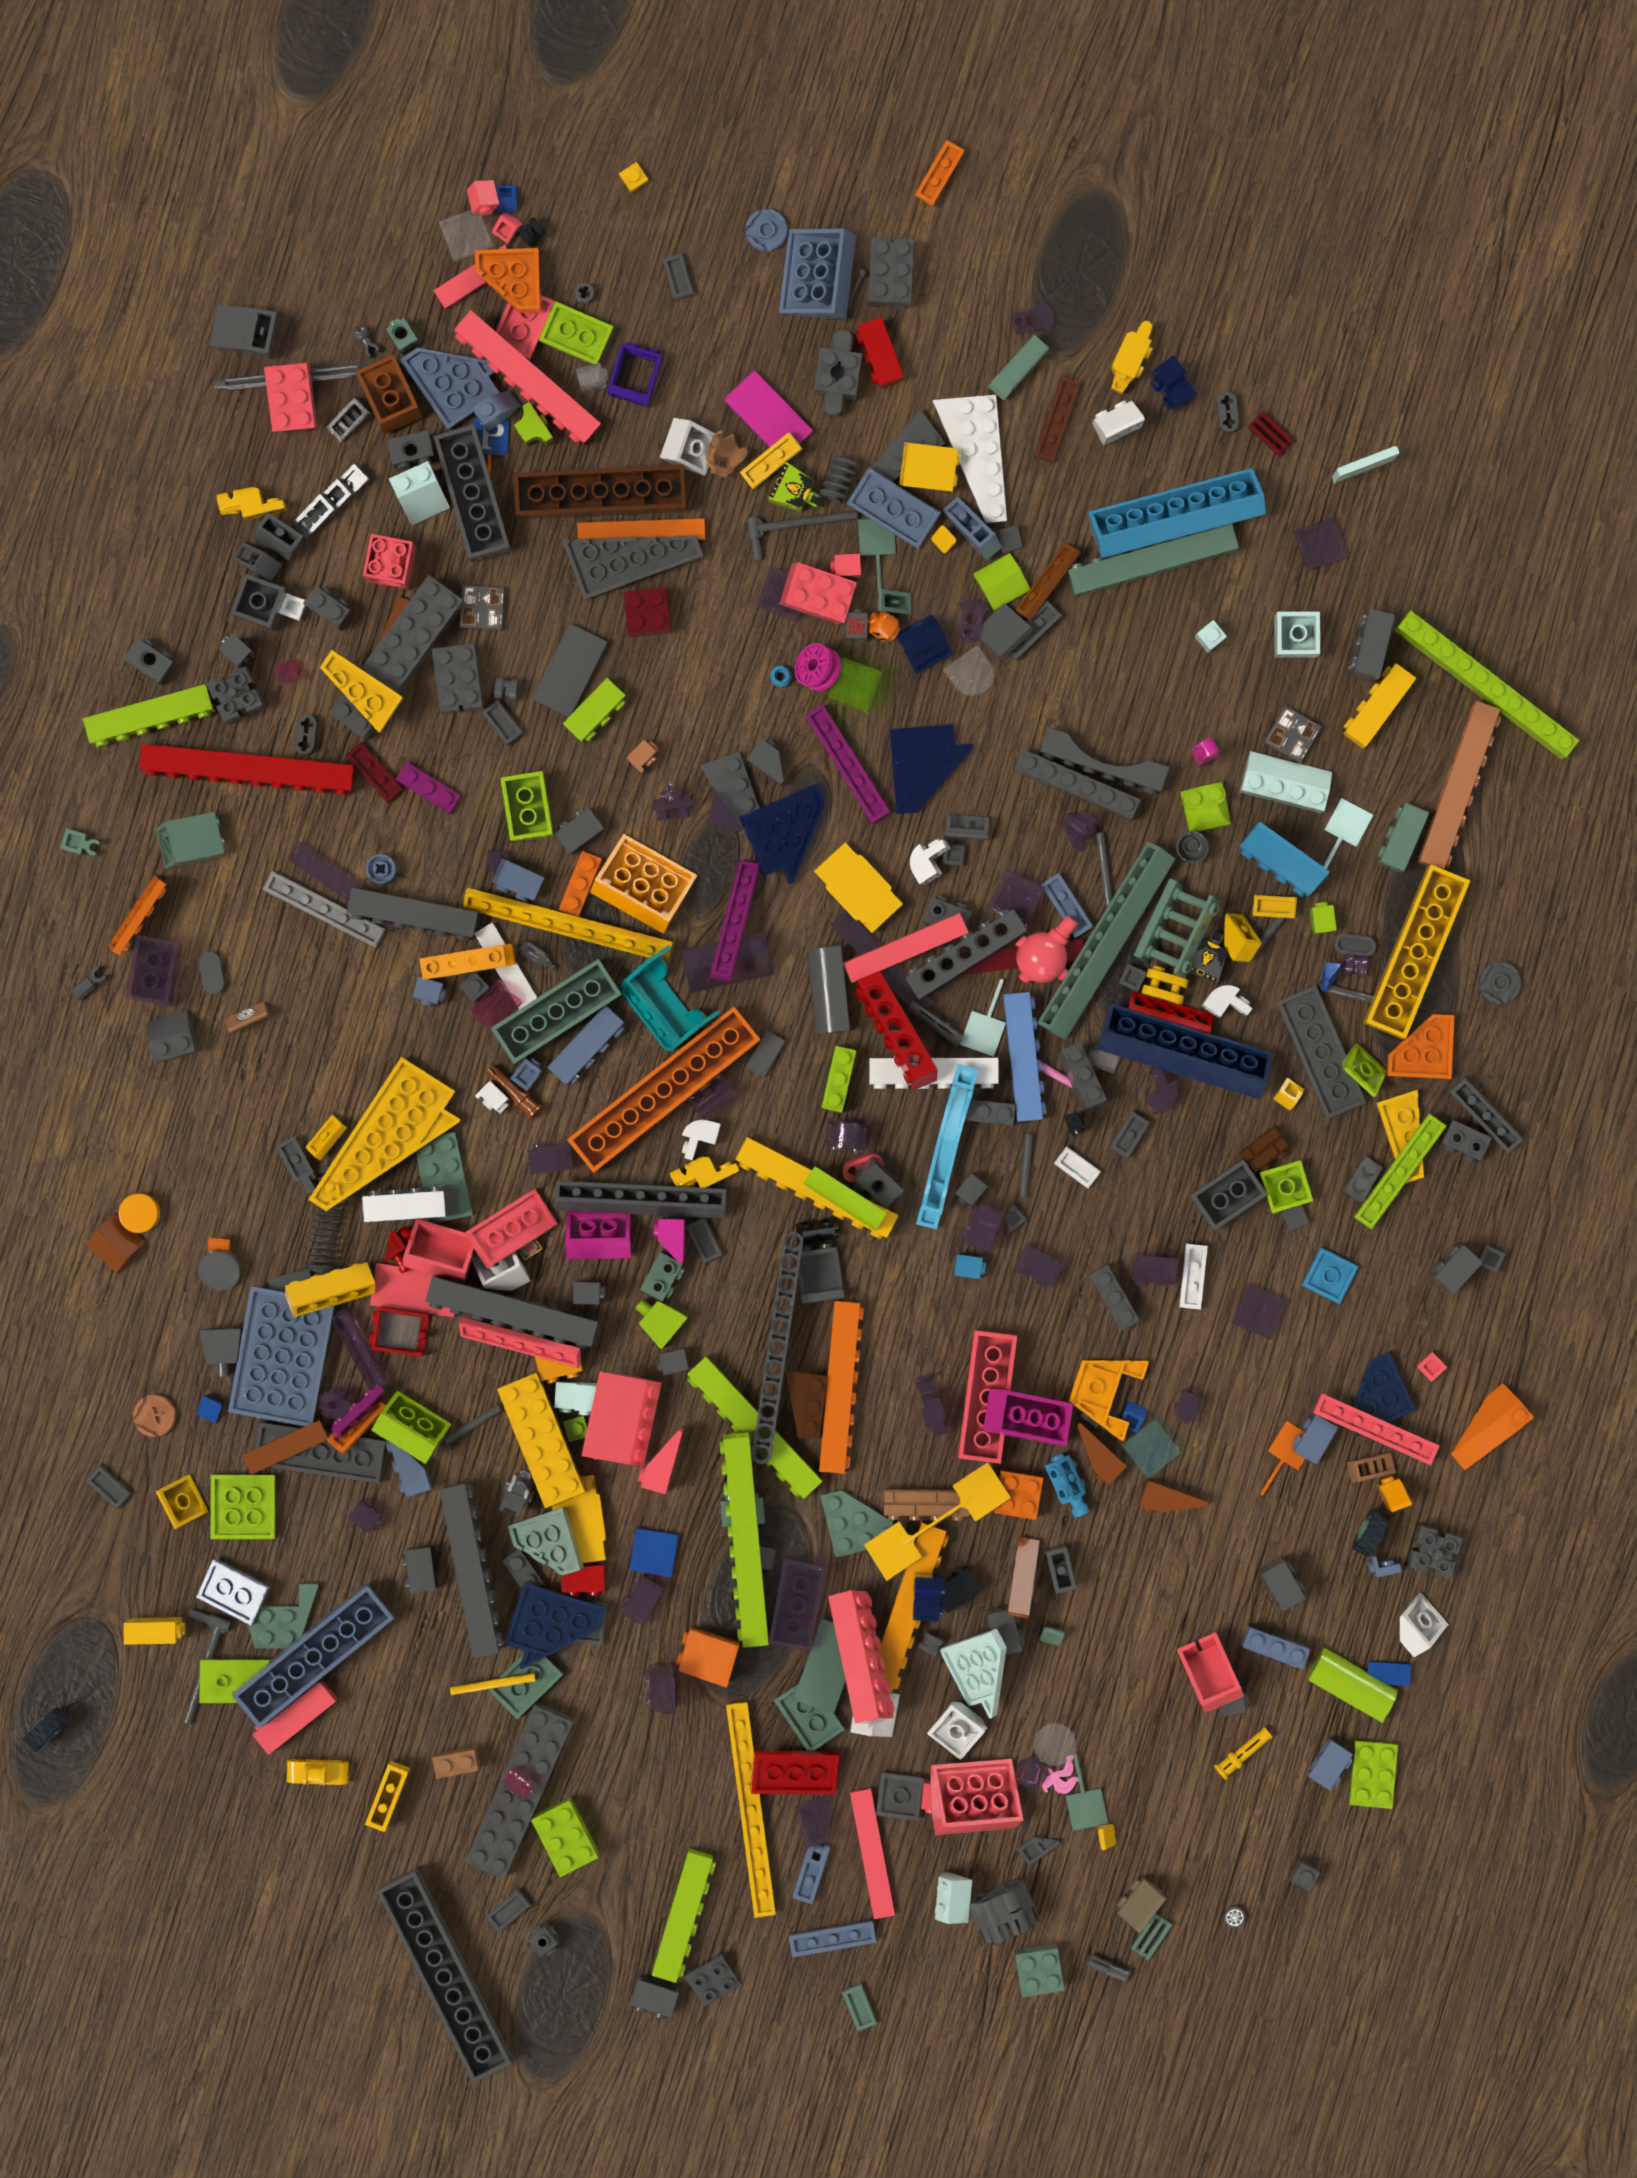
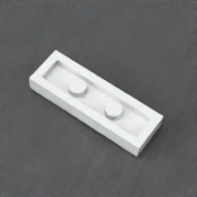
[1179,1244,1208,1309]

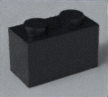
[932,1566,982,1614]

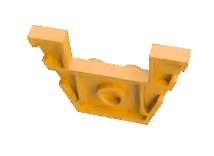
[1068,1361,1149,1441]

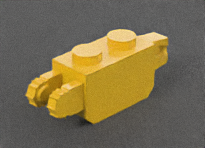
[1111,321,1153,394]

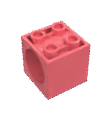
[363,534,417,590]

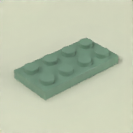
[416,1132,473,1224]

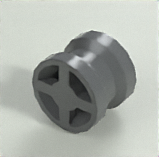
[917,1631,944,1656]

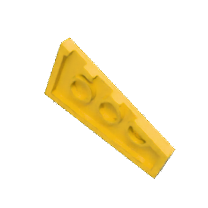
[320,650,403,733]
[1376,1090,1424,1183]

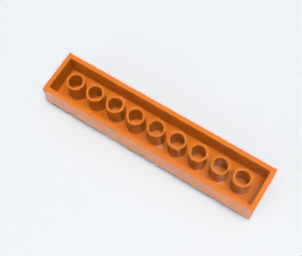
[567,1007,761,1173]

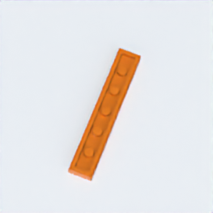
[577,519,705,541]

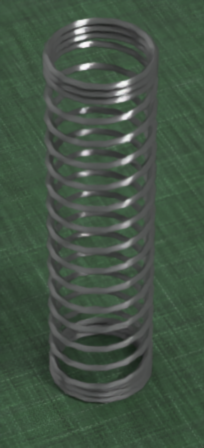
[306,1164,342,1273]

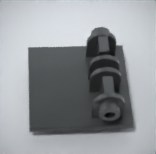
[684,1953,741,2006]

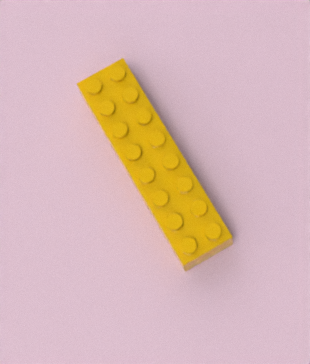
[1363,865,1470,1039]

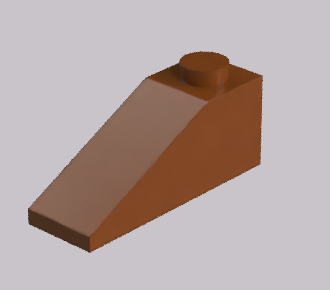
[1076,1422,1127,1485]
[1138,1480,1209,1514]

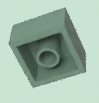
[1014,1943,1064,1997]

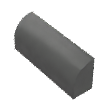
[807,945,850,1034]

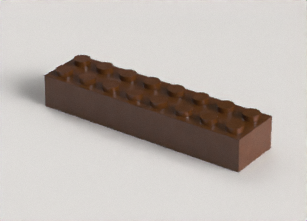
[514,465,687,520]

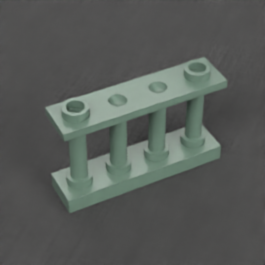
[1134,879,1220,978]

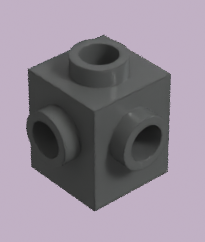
[528,1922,559,1957]

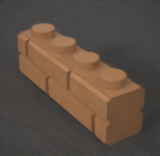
[884,1489,970,1521]

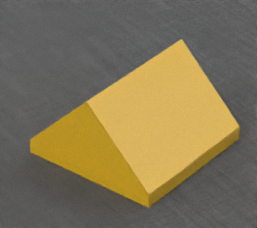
[156,1474,209,1529]

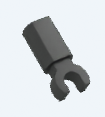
[70,966,107,1000]

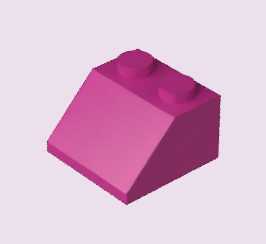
[654,1218,686,1263]

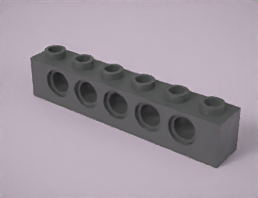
[905,908,1027,1000]

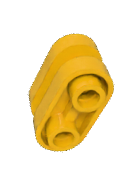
[1141,966,1189,1005]

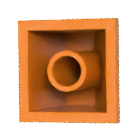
[676,1627,740,1688]

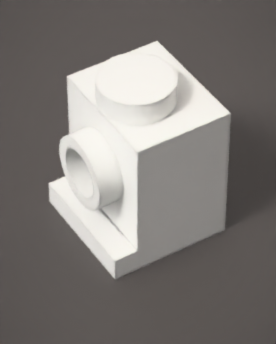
[475,1081,509,1114]

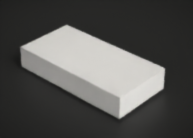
[1054,1146,1101,1188]

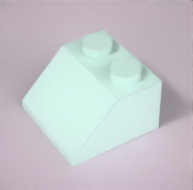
[935,1871,972,1924]

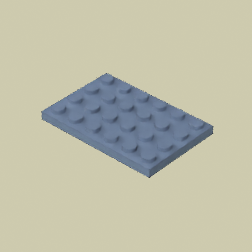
[228,1286,335,1426]

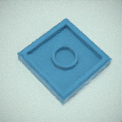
[1301,1247,1359,1304]

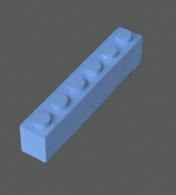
[1003,992,1046,1122]

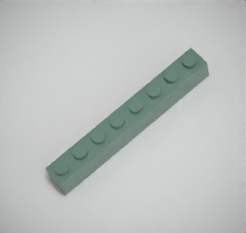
[1067,524,1239,597]

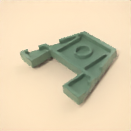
[247,1583,319,1648]

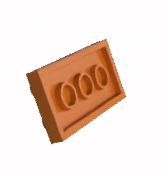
[108,875,167,955]

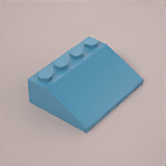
[1238,822,1330,897]

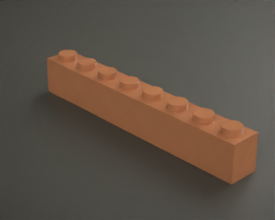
[1417,701,1502,870]

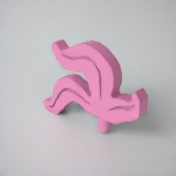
[1042,1755,1079,1794]

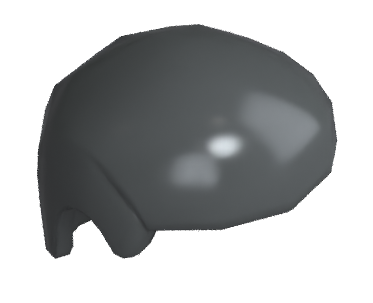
[1176,831,1209,864]

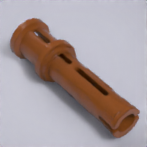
[486,1064,542,1120]

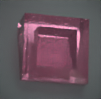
[275,659,301,685]

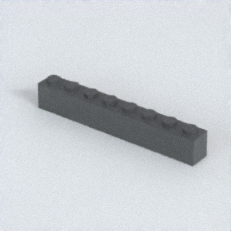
[554,1181,727,1219]

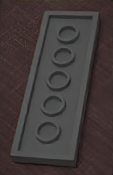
[1276,985,1366,1119]
[255,1422,386,1483]

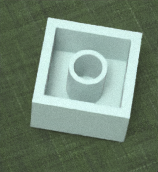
[1274,612,1320,658]

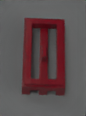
[1248,411,1293,456]

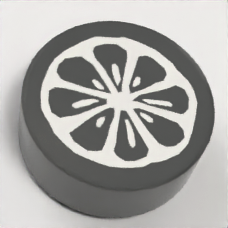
[1223,1906,1245,1928]

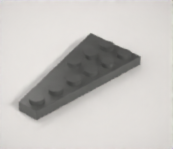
[562,536,704,600]

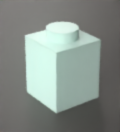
[1195,620,1227,653]

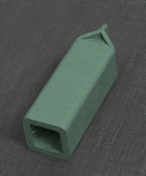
[988,335,1049,401]

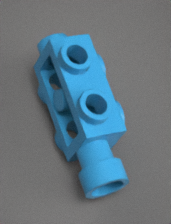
[1045,1453,1090,1518]

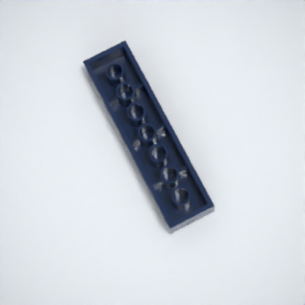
[1097,1003,1273,1099]

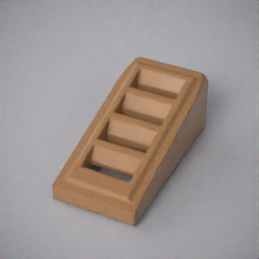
[1347,1452,1396,1483]

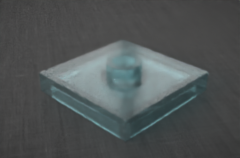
[1121,1419,1181,1479]

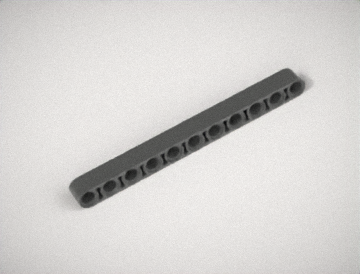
[752,1232,803,1464]

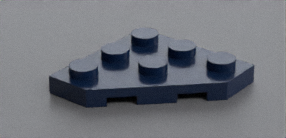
[1352,1352,1416,1436]

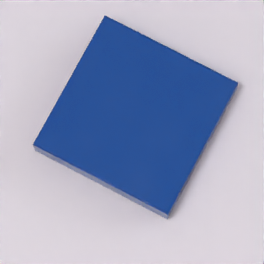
[629,1528,678,1577]

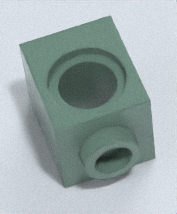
[386,318,420,354]

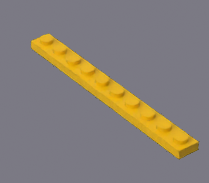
[463,888,673,963]
[726,1701,776,1918]

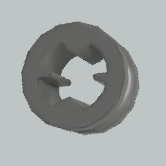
[575,283,595,304]

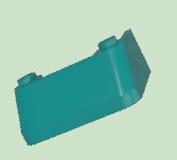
[620,945,720,1051]

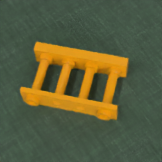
[419,944,516,980]

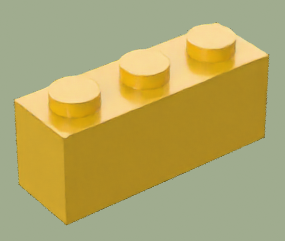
[365,1761,411,1832]

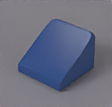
[496,186,517,213]
[1322,962,1341,992]
[196,1395,225,1424]
[1120,1401,1147,1433]

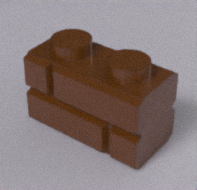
[1238,1127,1289,1173]

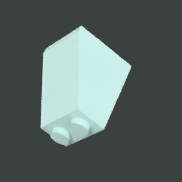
[389,461,451,526]

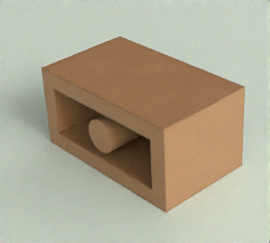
[432,1746,480,1779]

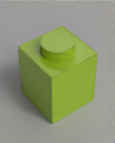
[1310,902,1337,934]

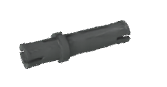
[906,999,964,1047]

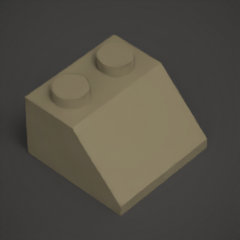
[1116,1876,1166,1933]

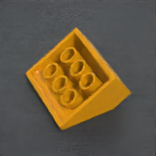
[590,834,697,934]

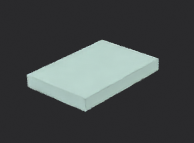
[1332,446,1399,484]

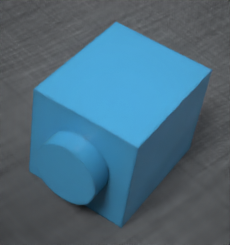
[954,1254,986,1279]

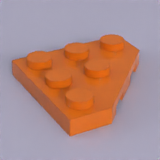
[475,248,541,313]
[1387,1014,1454,1079]

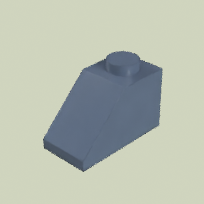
[472,390,522,432]

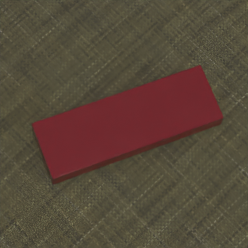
[345,742,404,803]

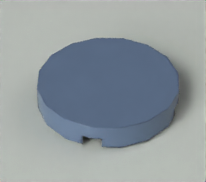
[746,209,788,252]

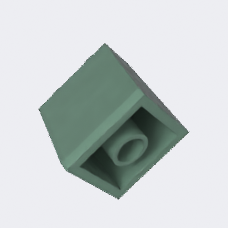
[155,812,226,870]

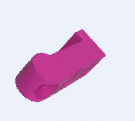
[1190,737,1220,767]

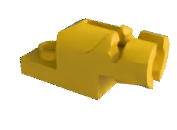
[216,487,287,521]
[670,1157,740,1188]

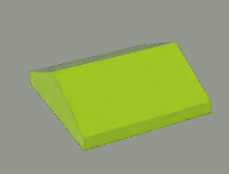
[973,553,1030,611]
[1342,1043,1387,1097]

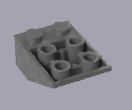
[209,305,280,359]

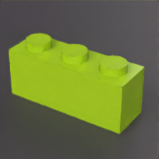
[563,678,626,743]
[821,1046,856,1113]

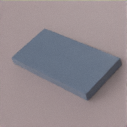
[846,467,941,549]

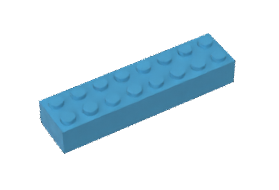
[1088,468,1266,558]

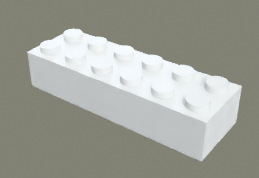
[869,1058,998,1089]

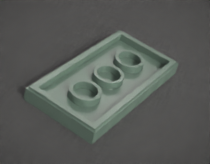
[793,1619,846,1714]

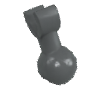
[352,325,380,358]

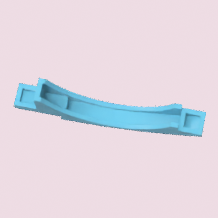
[916,1064,978,1229]

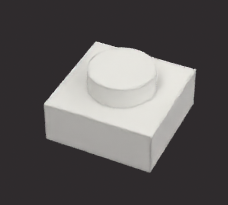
[279,593,306,621]

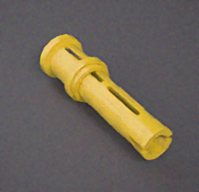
[1214,1727,1273,1781]

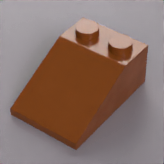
[355,354,423,435]

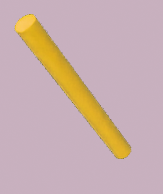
[450,1673,536,1695]

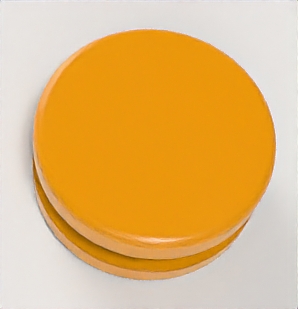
[119,1193,160,1233]

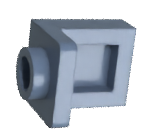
[510,1058,543,1092]

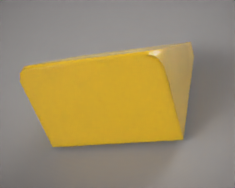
[931,525,957,554]
[1273,1077,1305,1110]
[1098,1824,1116,1850]

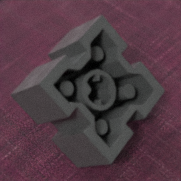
[206,666,266,725]
[1406,1524,1463,1579]

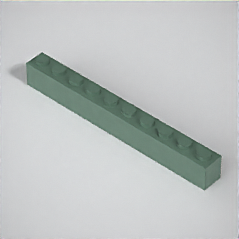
[1037,841,1175,1040]

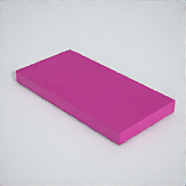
[724,370,813,448]

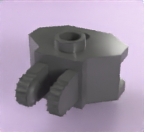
[499,1470,535,1518]

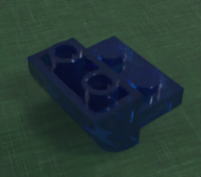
[896,614,953,674]

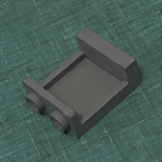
[798,1243,844,1304]

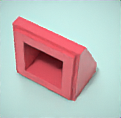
[492,212,523,244]

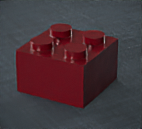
[624,588,671,637]

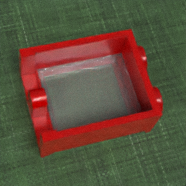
[369,1307,430,1357]

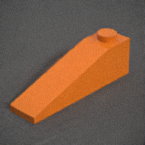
[1451,1383,1534,1470]

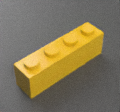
[1343,663,1416,749]
[285,1262,375,1317]

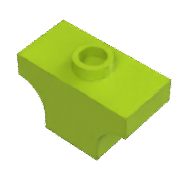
[514,402,554,446]

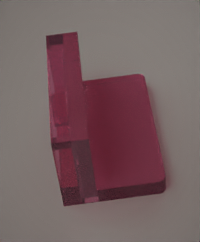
[471,979,522,1030]

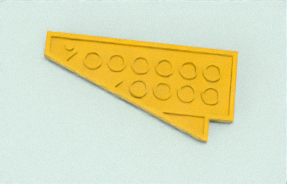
[308,1057,460,1212]

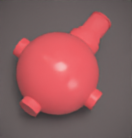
[1015,915,1079,984]

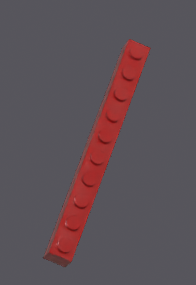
[139,744,356,796]

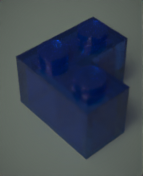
[1150,355,1197,413]
[912,1572,945,1622]

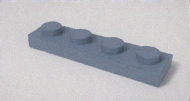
[789,1920,877,1957]

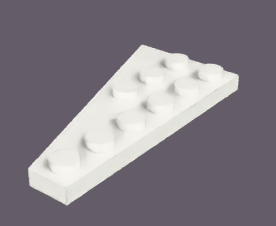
[932,395,1007,524]

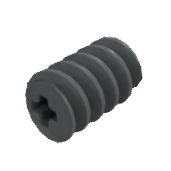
[819,456,859,504]

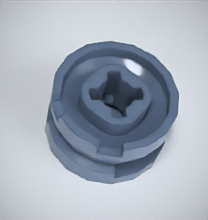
[366,854,397,885]

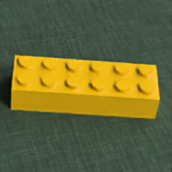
[497,1373,587,1509]

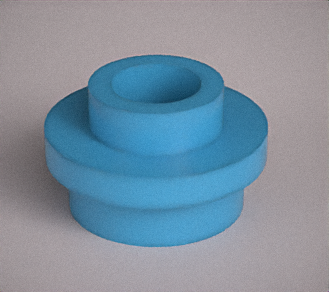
[770,666,791,687]

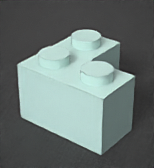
[554,1381,597,1415]

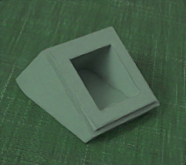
[1039,1625,1065,1646]

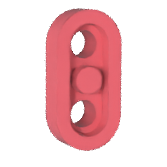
[842,1152,884,1182]

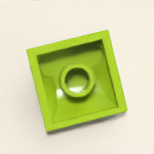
[1180,782,1231,832]
[1260,1160,1313,1213]

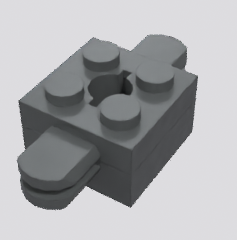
[814,330,862,417]

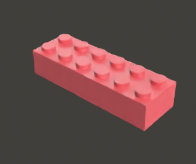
[958,1330,1017,1464]
[828,1590,895,1724]

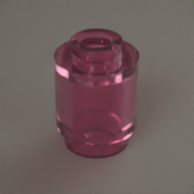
[502,1768,534,1799]

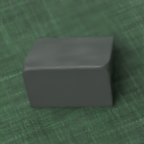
[997,526,1023,553]

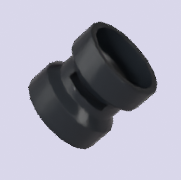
[517,217,546,247]

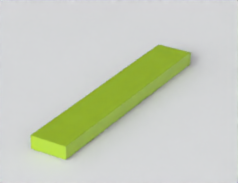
[1354,1113,1446,1230]

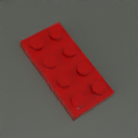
[750,1751,839,1794]

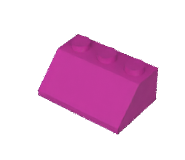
[565,1211,631,1260]

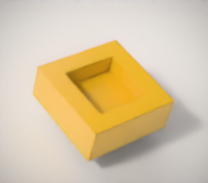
[619,162,649,193]

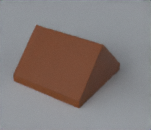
[86,1213,146,1273]

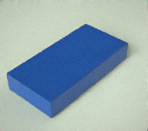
[1367,1661,1411,1686]

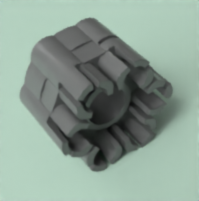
[969,1880,1040,1944]

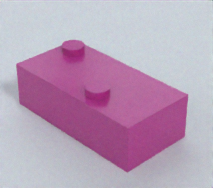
[983,1389,1073,1446]

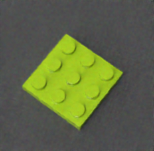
[210,1474,276,1539]

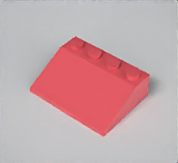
[582,1372,662,1466]
[930,1759,1024,1835]

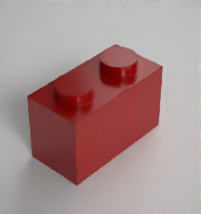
[561,1563,606,1596]

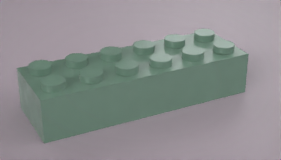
[491,959,622,1064]

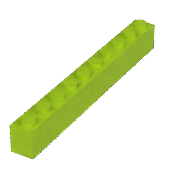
[1394,611,1579,759]
[719,1432,769,1648]

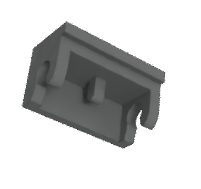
[945,814,989,841]

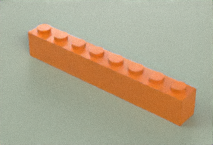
[819,1300,864,1474]

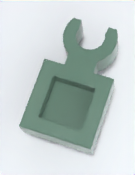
[60,828,101,856]

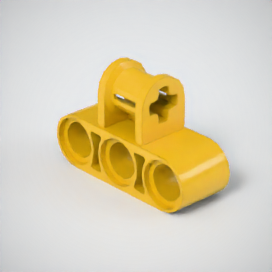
[286,1759,349,1785]

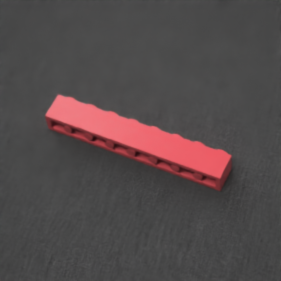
[454,310,601,445]

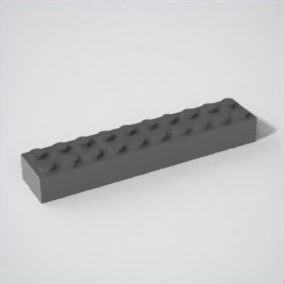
[377,1867,513,2083]

